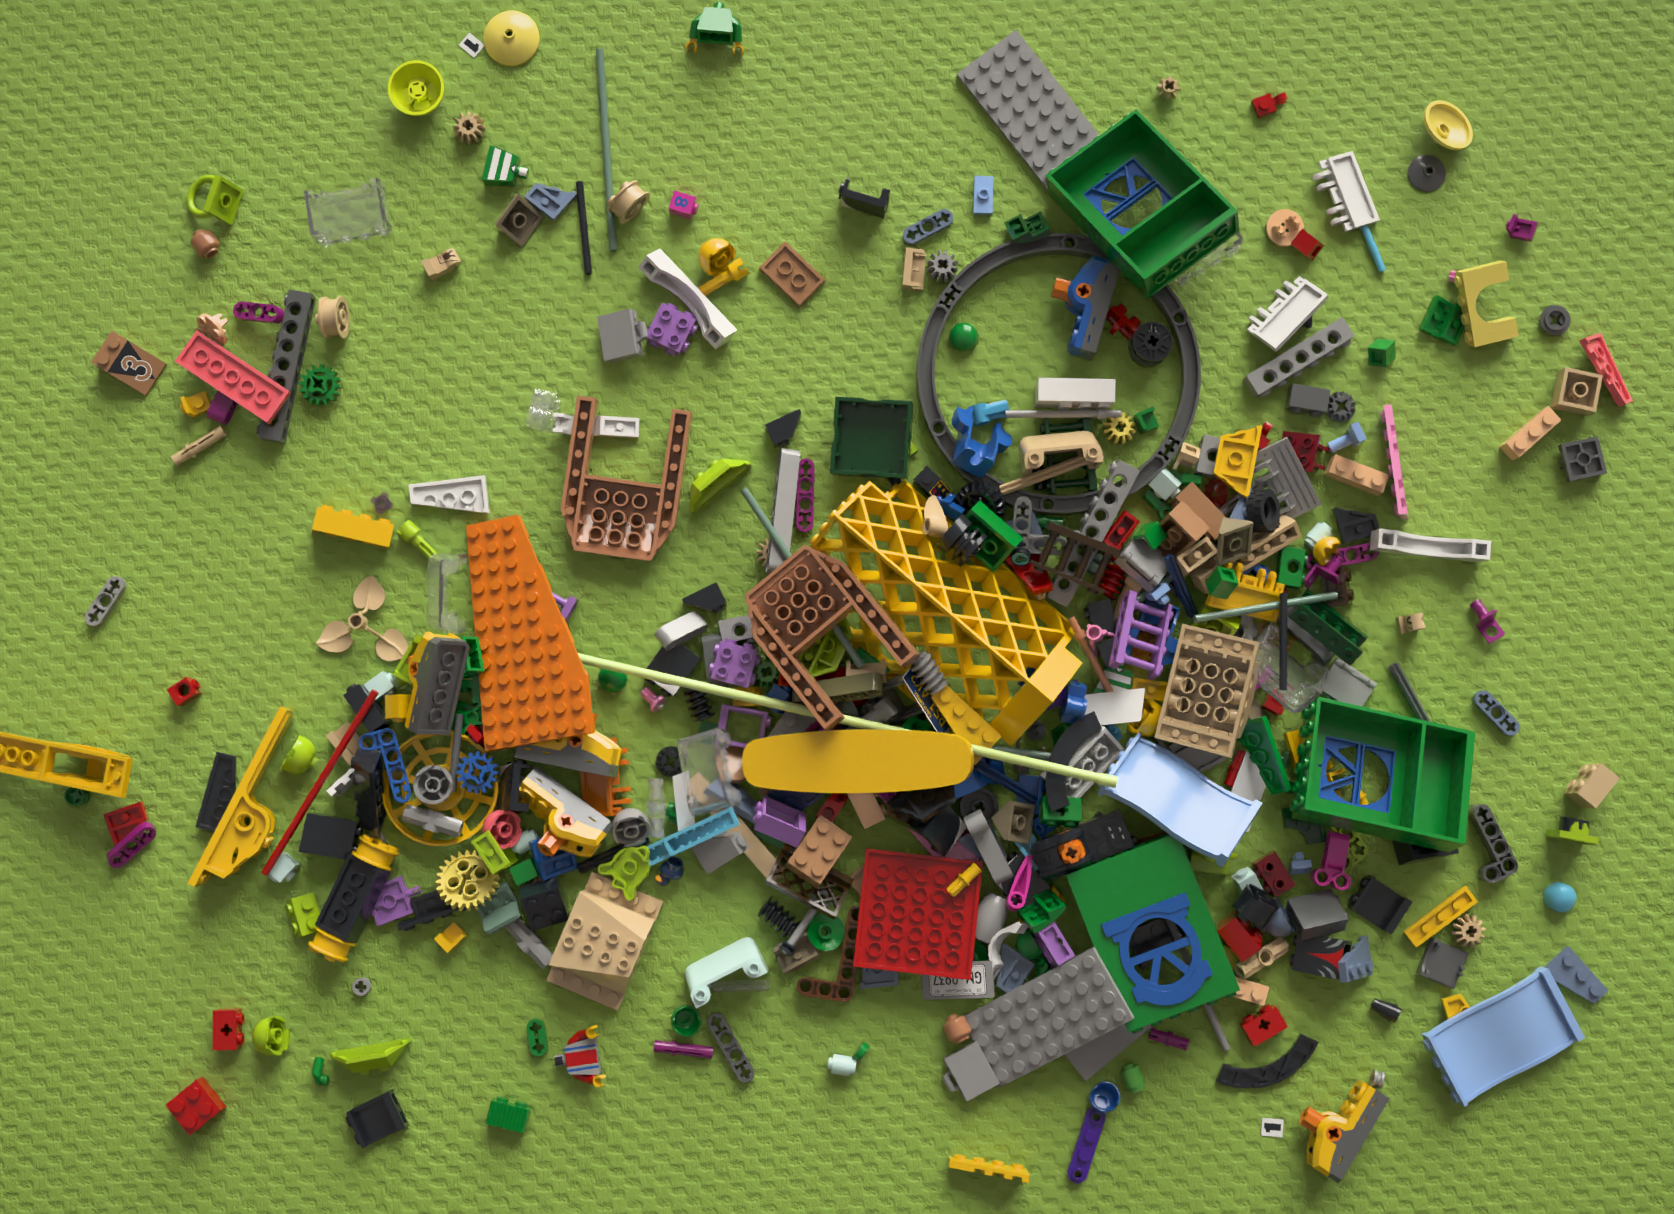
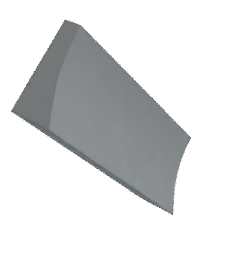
[1064,976,1151,1081]

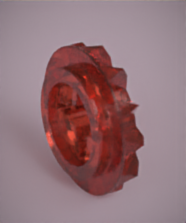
[1202,479,1228,509]

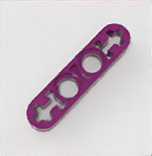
[796,458,815,533]
[1305,543,1379,571]

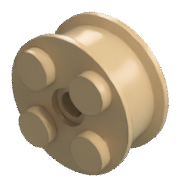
[607,180,650,224]
[315,296,350,339]

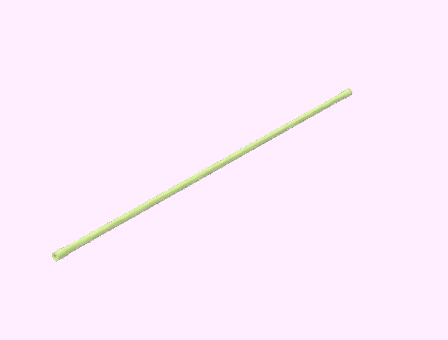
[578,653,1118,788]

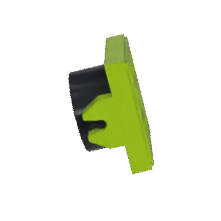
[1546,817,1599,845]

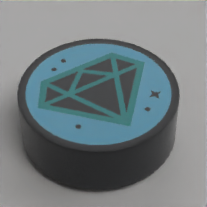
[1011,547,1031,566]

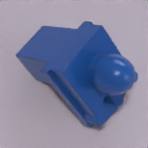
[936,493,966,521]

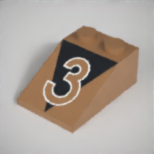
[91,331,167,396]

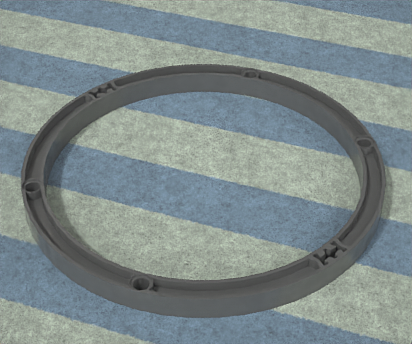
[917,233,1201,515]

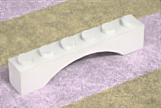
[638,249,737,349]
[1370,529,1491,563]

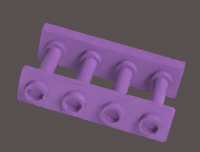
[1108,590,1173,680]

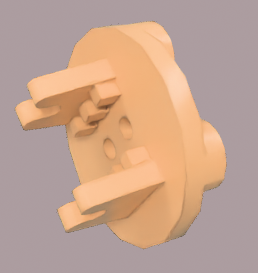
[1265,209,1304,247]
[196,313,227,347]

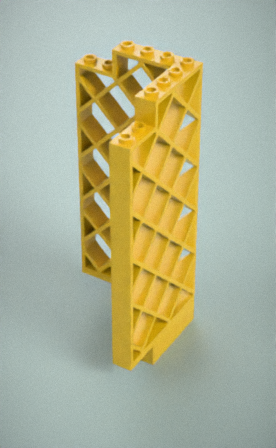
[808,480,1082,746]

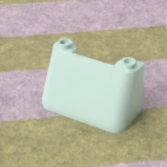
[685,937,769,1008]

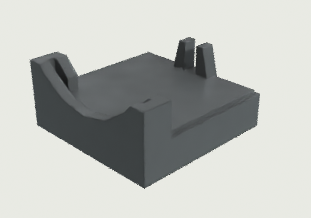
[1558,436,1607,482]
[1416,937,1468,989]

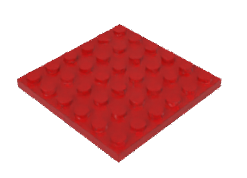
[853,848,983,980]

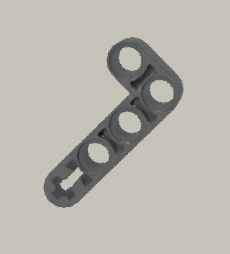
[1276,607,1336,667]
[1468,804,1518,883]

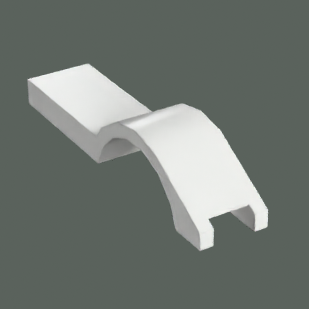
[552,413,639,438]
[988,922,1028,981]

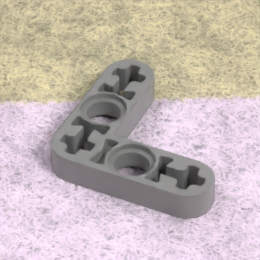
[1013,496,1067,555]

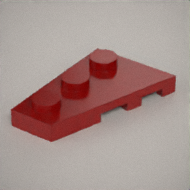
[1004,547,1053,596]

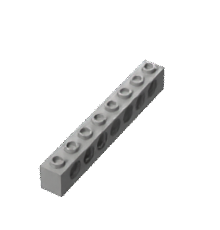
[1046,459,1140,607]

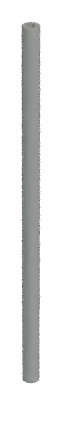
[1165,919,1230,1051]

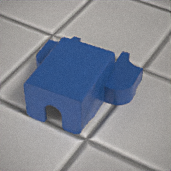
[952,406,1012,478]
[1125,599,1180,666]

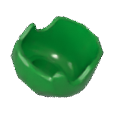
[949,323,979,351]
[598,669,627,693]
[1016,929,1042,959]
[671,1005,702,1037]

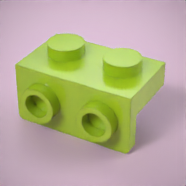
[285,892,320,938]

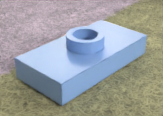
[973,176,993,215]

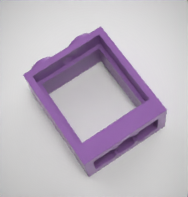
[715,704,771,748]
[753,795,806,847]
[1032,922,1075,968]

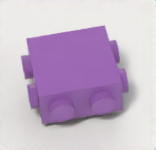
[646,303,698,357]
[708,638,761,688]

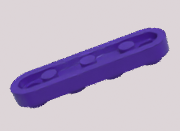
[1067,1107,1106,1184]

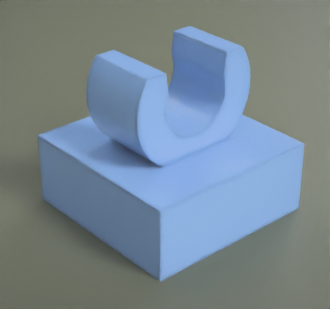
[1144,583,1170,605]
[1288,852,1312,875]

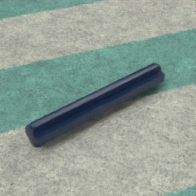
[1163,554,1198,618]
[974,761,1038,804]

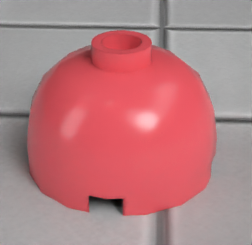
[482,810,522,849]

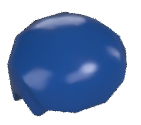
[1089,1081,1120,1114]

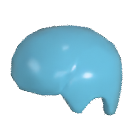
[1543,882,1577,913]

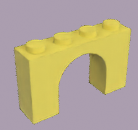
[1454,261,1519,347]

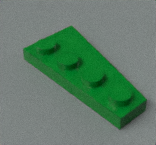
[1239,715,1291,795]

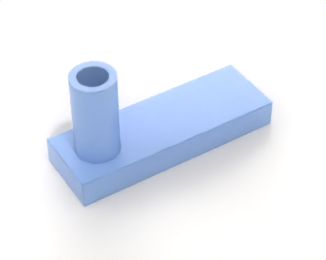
[1327,422,1367,453]

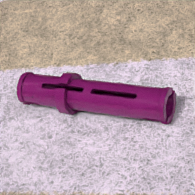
[654,1040,713,1059]

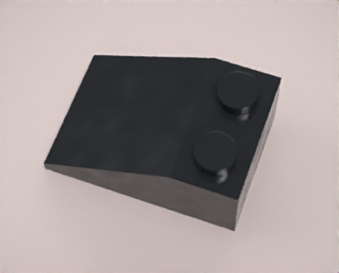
[1392,840,1459,865]

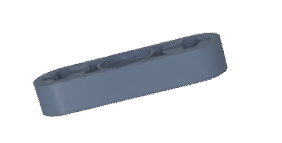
[903,209,953,245]
[1472,690,1520,736]

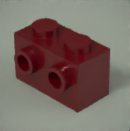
[1252,851,1295,897]

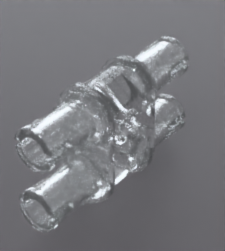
[646,778,666,838]

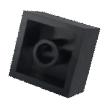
[520,876,569,931]

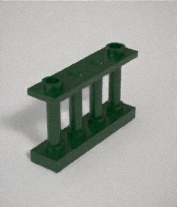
[1040,418,1098,496]
[1289,589,1368,666]

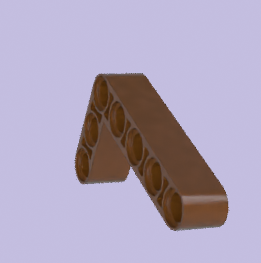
[797,905,860,1002]

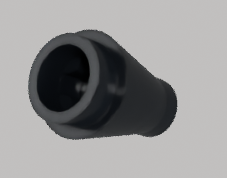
[1370,998,1402,1022]

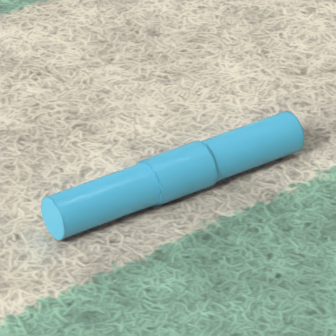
[1360,225,1386,273]

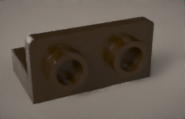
[1321,566,1355,608]

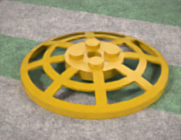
[382,731,499,846]

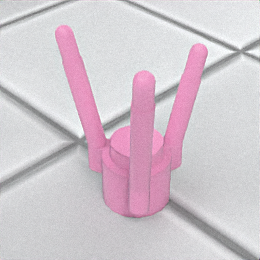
[1086,624,1115,658]

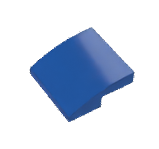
[528,837,577,881]

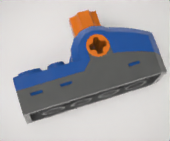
[1051,256,1119,361]

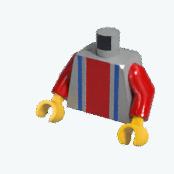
[554,1025,606,1088]

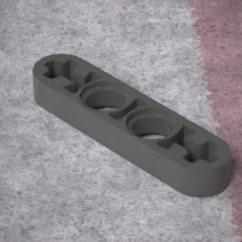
[708,1012,754,1082]

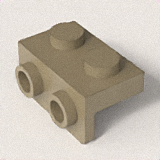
[772,932,820,975]

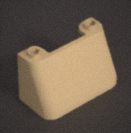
[1019,431,1104,476]

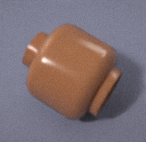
[190,229,220,259]
[943,1014,971,1044]

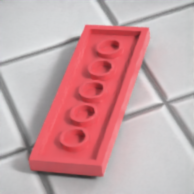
[175,330,291,424]

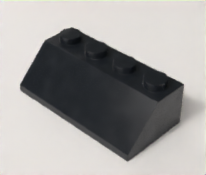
[351,749,387,837]

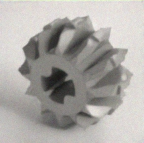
[927,250,958,282]

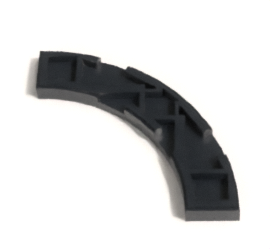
[1046,711,1102,813]
[1216,1033,1319,1088]

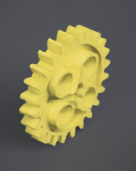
[436,850,500,912]

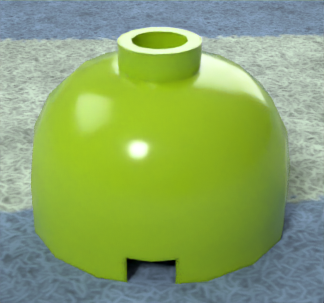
[281,735,317,774]
[252,1016,290,1056]

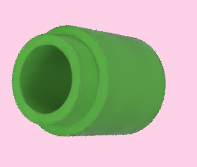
[1120,1062,1145,1093]

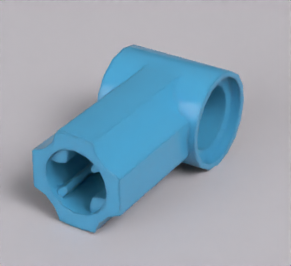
[971,400,1009,426]

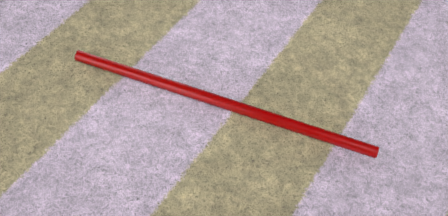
[261,689,379,876]

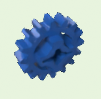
[456,751,500,794]

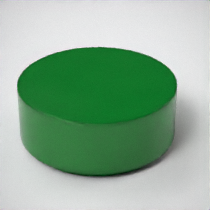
[852,1042,869,1061]

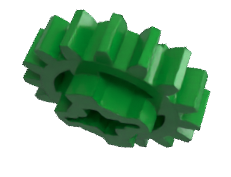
[299,364,342,406]

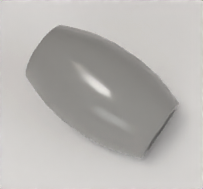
[975,893,1008,944]

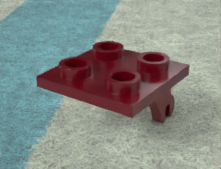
[1282,431,1330,473]

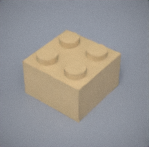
[1551,367,1603,416]
[1564,763,1620,808]

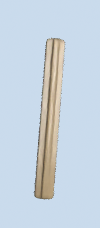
[999,455,1089,495]

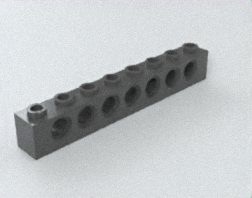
[257,289,316,444]

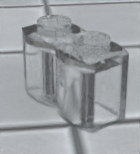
[525,389,561,432]

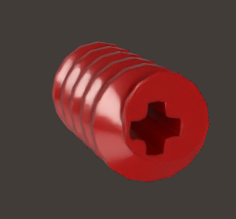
[1098,557,1127,601]

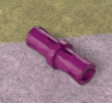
[1148,1027,1189,1051]

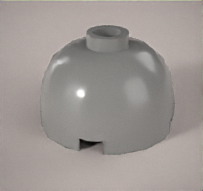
[413,765,454,804]
[612,808,651,847]

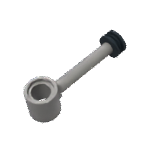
[779,891,832,956]

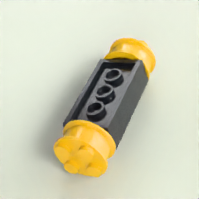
[308,834,399,963]

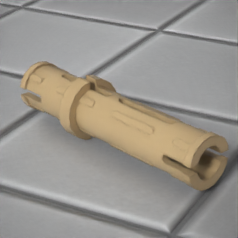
[171,426,227,466]

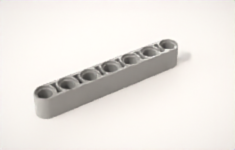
[766,448,800,574]

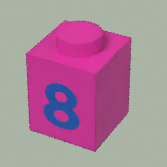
[669,190,699,219]

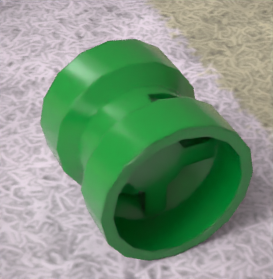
[64,787,90,805]

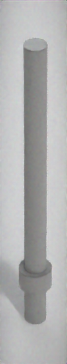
[1005,408,1121,420]

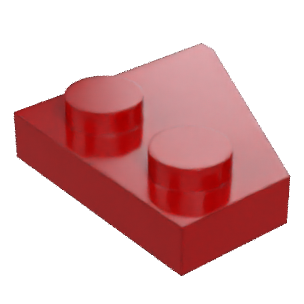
[103,801,149,846]

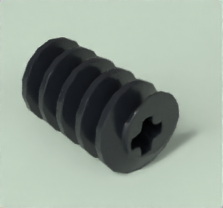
[682,680,715,723]
[758,896,801,938]

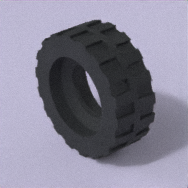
[1246,489,1280,532]

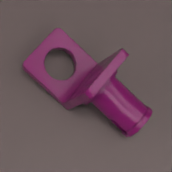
[1304,554,1344,589]
[1470,599,1505,644]

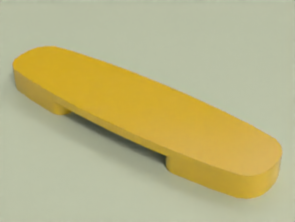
[742,729,974,793]

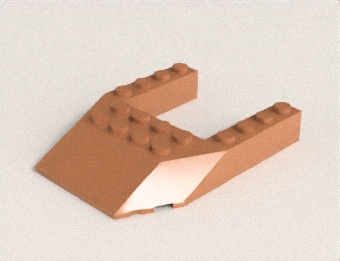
[561,396,693,561]
[745,545,920,730]

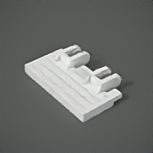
[1312,151,1380,232]
[1247,276,1328,352]

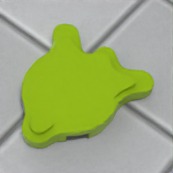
[598,846,650,901]

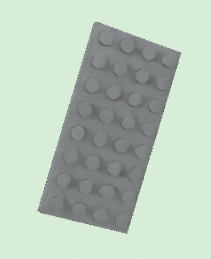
[957,30,1099,192]
[964,947,1134,1087]

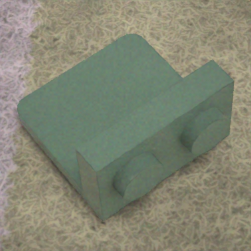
[477,881,521,934]

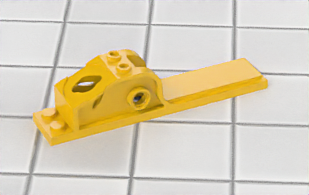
[187,706,294,887]
[0,732,133,798]

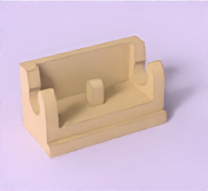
[902,247,926,291]
[846,659,887,683]

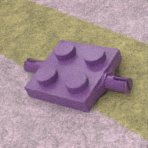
[371,876,422,926]

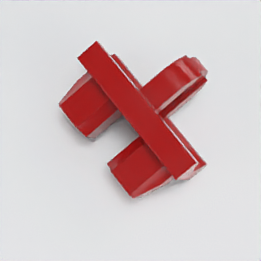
[1106,304,1141,340]

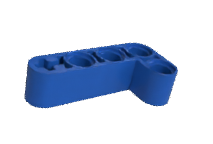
[359,728,411,804]

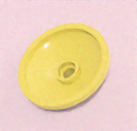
[483,11,540,66]
[1423,101,1473,150]

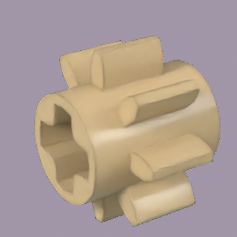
[1156,75,1181,101]

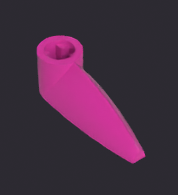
[1005,855,1033,912]

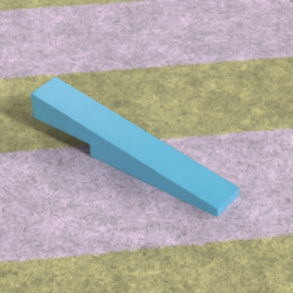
[646,807,740,866]

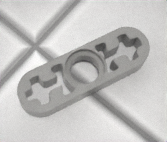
[85,576,127,627]

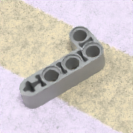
[963,809,1014,885]

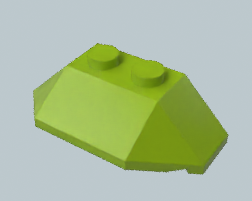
[689,459,752,515]
[798,617,853,677]
[329,1037,412,1076]

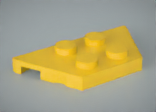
[1213,425,1262,498]

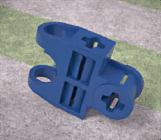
[1059,680,1087,724]

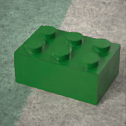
[965,501,1023,572]

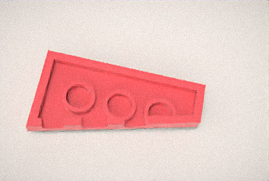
[1579,333,1633,407]

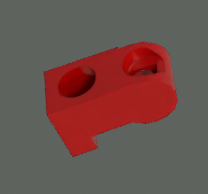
[815,793,848,822]

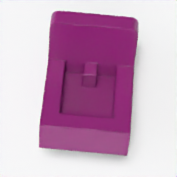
[1506,214,1538,242]

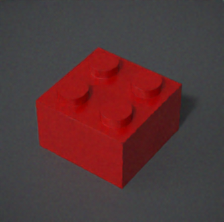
[1217,910,1263,962]
[165,1077,227,1136]

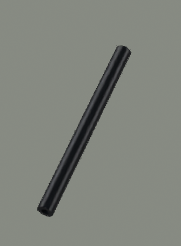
[576,181,592,275]
[1279,593,1287,691]

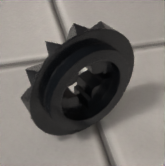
[655,746,687,777]

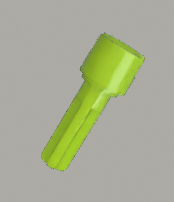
[396,519,443,566]

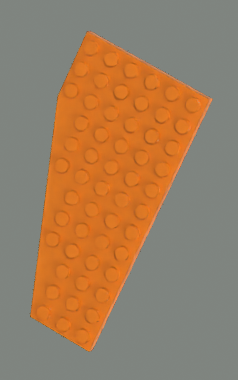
[466,515,594,752]

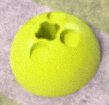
[388,60,444,116]

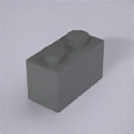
[1285,384,1330,417]

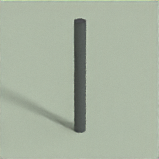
[450,714,463,792]

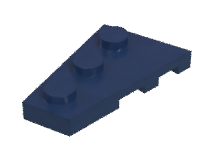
[767,789,826,811]

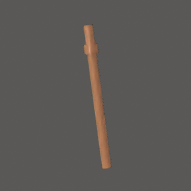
[1068,616,1114,692]

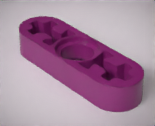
[233,301,284,324]
[107,822,156,868]

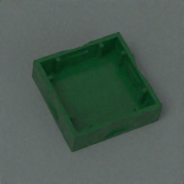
[830,396,914,480]

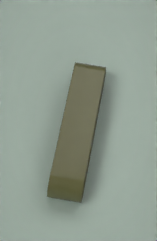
[792,672,883,706]

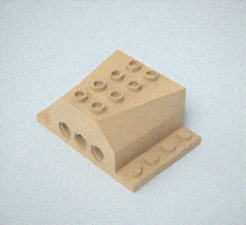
[1154,624,1260,758]
[546,871,664,1011]

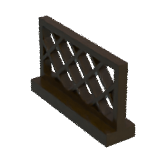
[765,843,854,920]

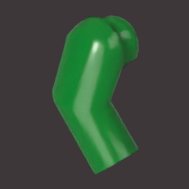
[1033,956,1049,979]
[312,1057,329,1086]

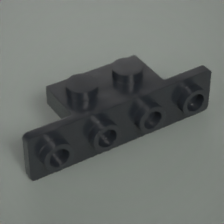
[397,889,467,931]

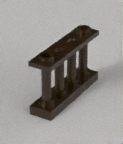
[1030,520,1122,595]

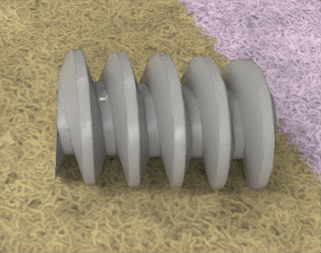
[910,651,948,695]

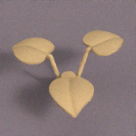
[316,575,408,661]

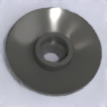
[1408,155,1446,192]

